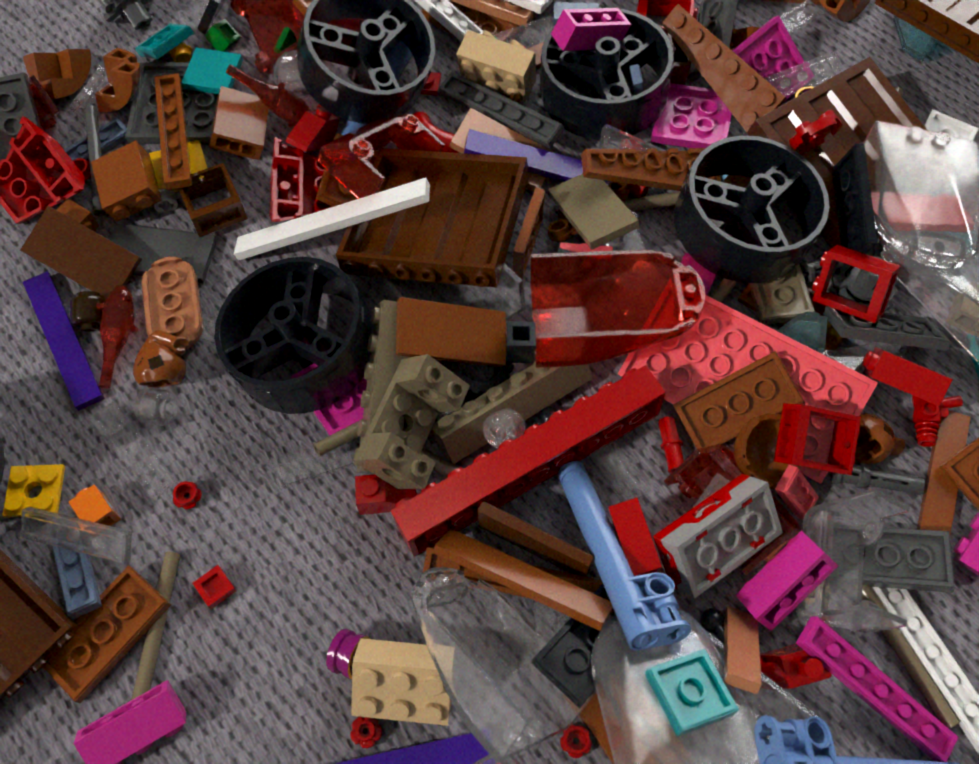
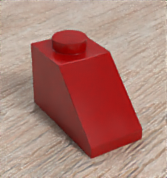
[286,107,340,152]
[355,474,417,515]

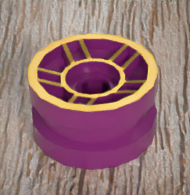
[326,629,370,680]

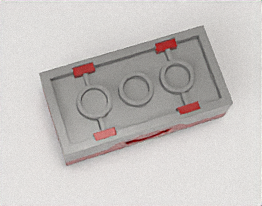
[653,474,783,599]

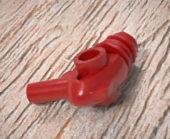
[912,395,963,447]

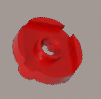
[789,110,843,154]

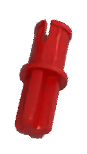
[658,416,686,473]

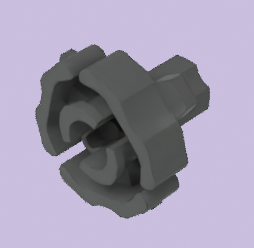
[98,0,153,30]
[832,254,896,311]

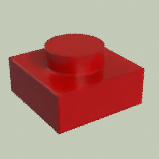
[417,72,442,96]
[192,565,237,609]

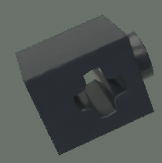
[506,321,536,363]

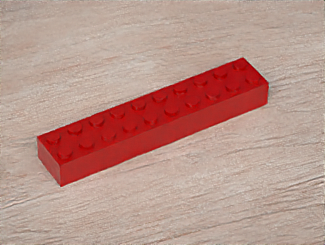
[390,365,666,557]

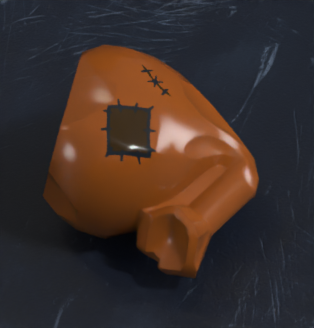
[133,330,190,388]
[849,413,905,465]

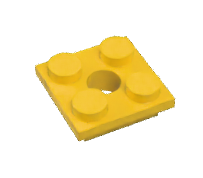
[2,464,65,518]

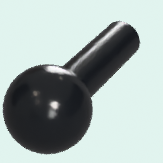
[700,608,725,647]

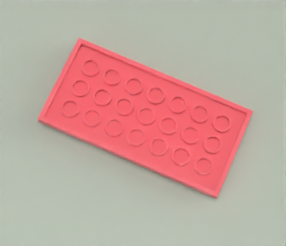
[618,278,878,484]

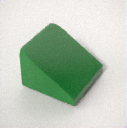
[205,19,241,51]
[274,27,299,59]

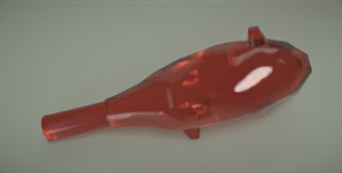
[226,64,311,128]
[96,285,138,388]

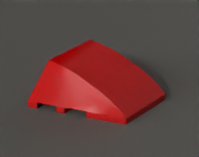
[0,116,85,224]
[269,137,333,223]

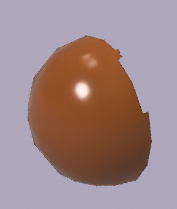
[734,413,804,489]

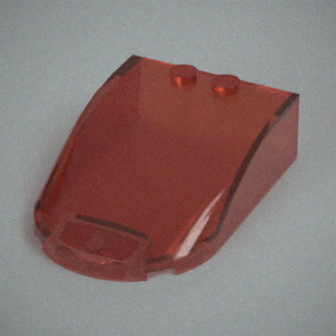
[530,250,706,368]

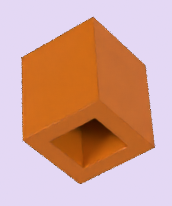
[68,484,121,537]

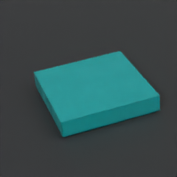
[135,24,194,59]
[181,47,243,94]
[644,649,739,737]

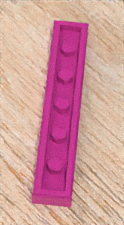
[796,616,959,762]

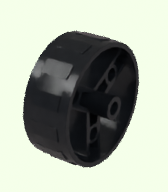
[297,0,435,124]
[540,7,674,140]
[674,136,830,283]
[214,257,374,414]

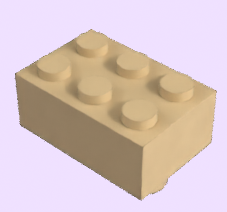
[456,30,537,101]
[351,638,455,726]

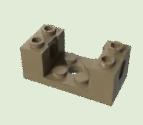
[353,354,470,489]

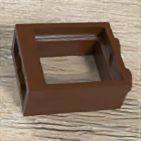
[178,163,248,237]

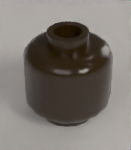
[70,291,108,332]

